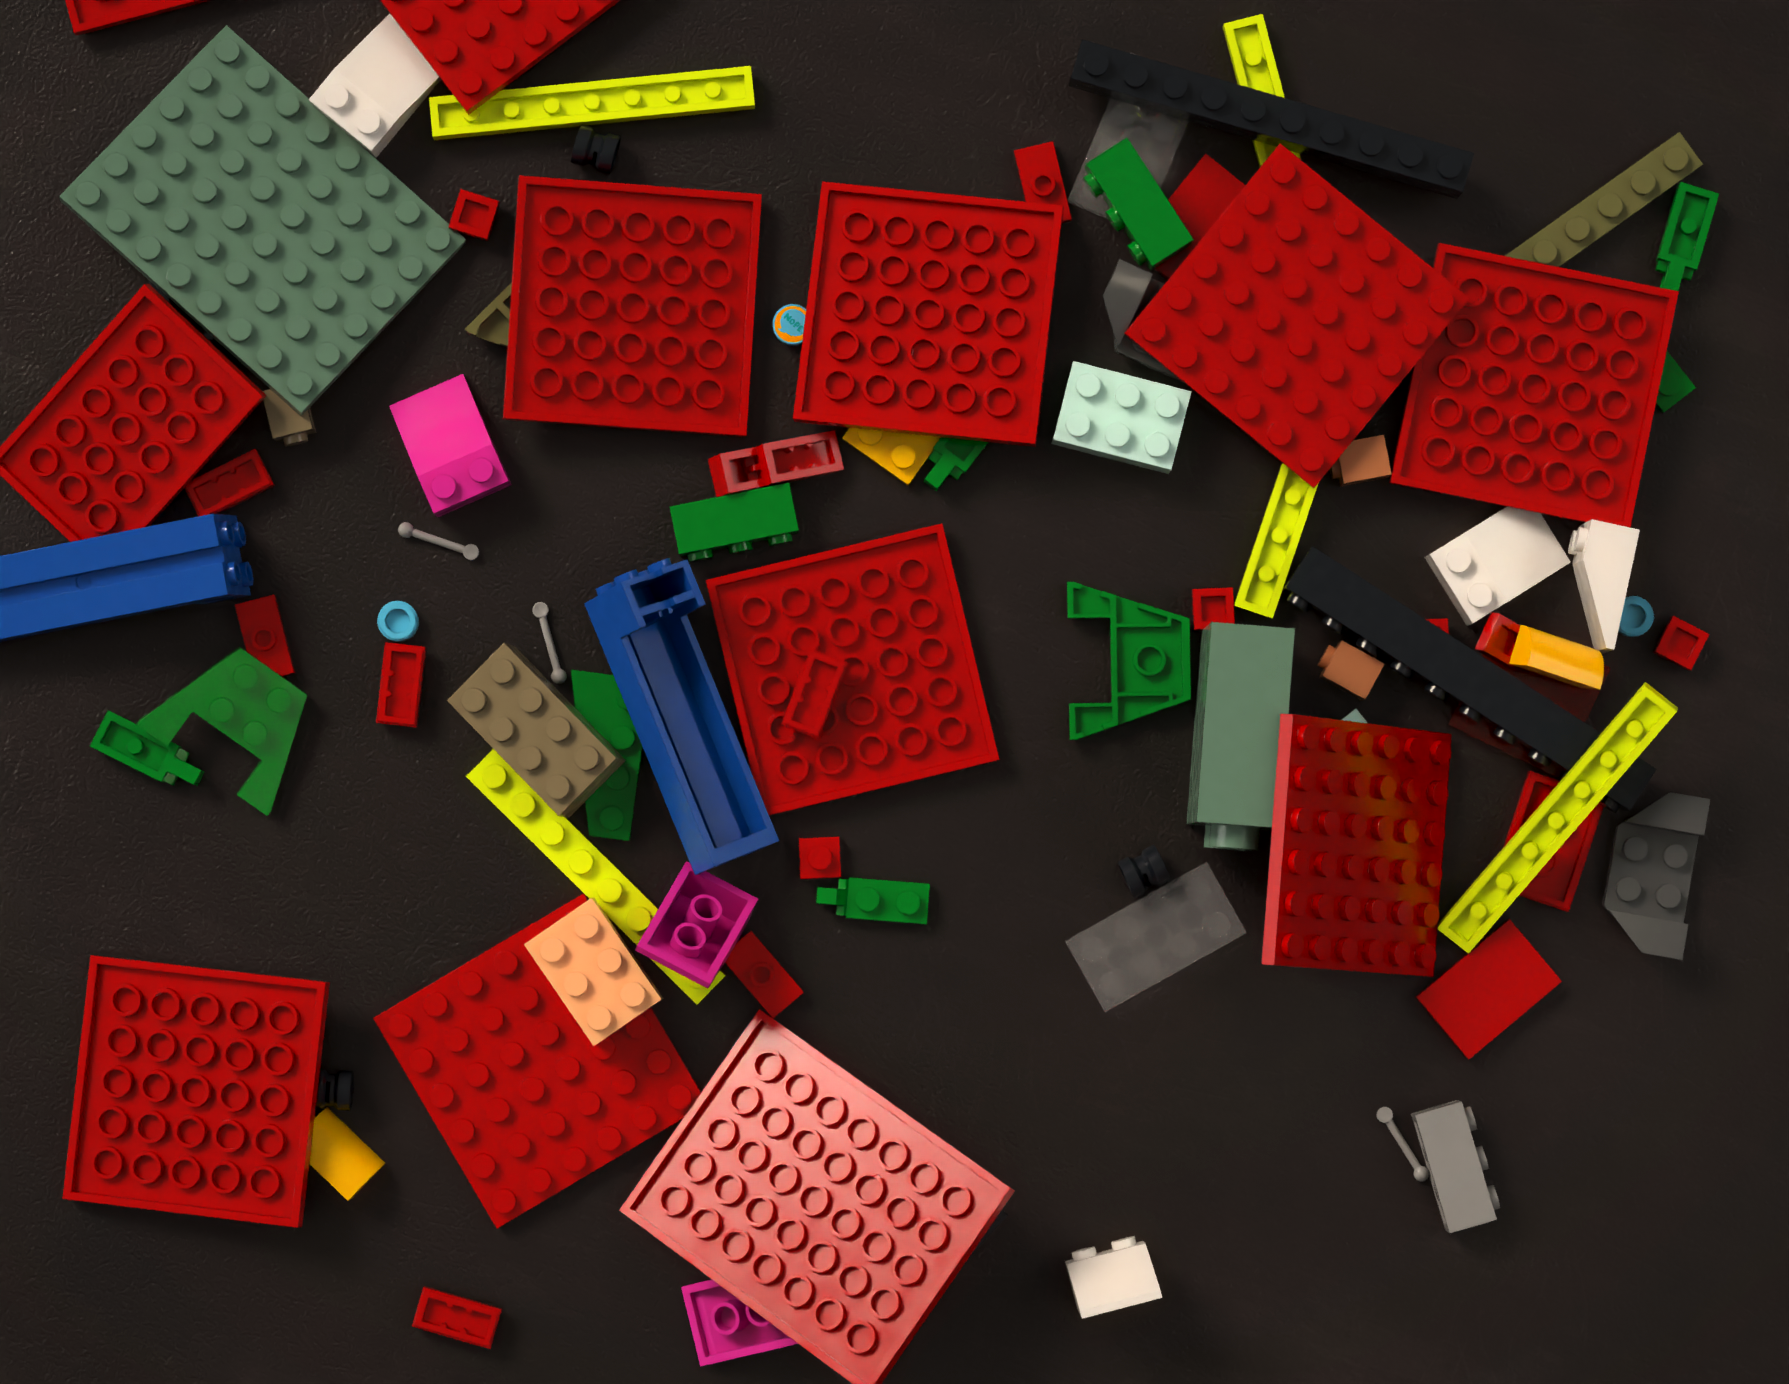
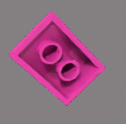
[389,374,512,517]
[635,861,758,988]
[681,1279,798,1367]

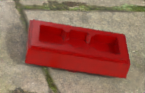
[1014,141,1072,223]
[184,448,275,516]
[235,594,295,677]
[376,642,427,728]
[781,648,848,739]
[725,930,804,1018]
[412,1286,502,1349]

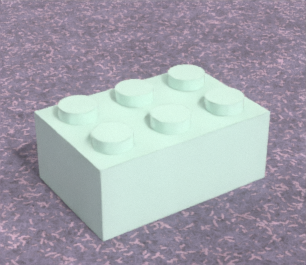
[1051,361,1192,474]

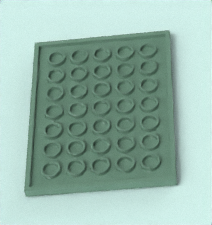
[59,25,466,416]

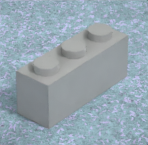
[1411,1100,1500,1233]

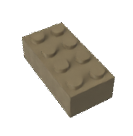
[447,643,626,818]

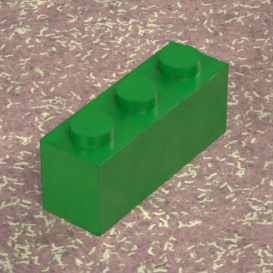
[1083,138,1194,271]
[670,483,799,562]

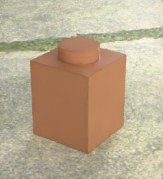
[1329,435,1392,487]
[1317,640,1385,701]

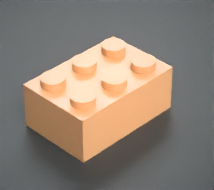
[524,898,664,1046]

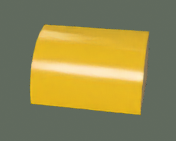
[1509,625,1604,690]
[309,1107,386,1201]

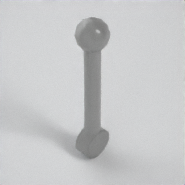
[398,522,479,560]
[532,602,567,684]
[1376,1107,1429,1182]

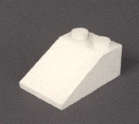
[309,14,441,158]
[1424,507,1571,626]
[1568,519,1640,654]
[1065,1236,1162,1319]

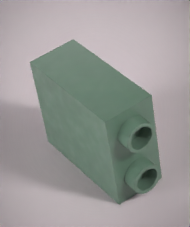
[1187,622,1295,851]

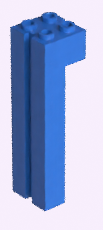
[0,514,253,642]
[584,558,779,875]

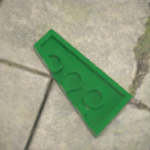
[571,670,643,841]

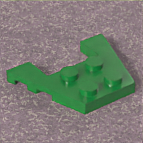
[1067,582,1191,740]
[137,647,307,816]

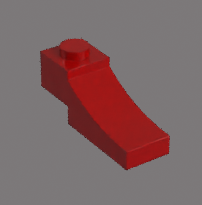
[708,430,844,497]

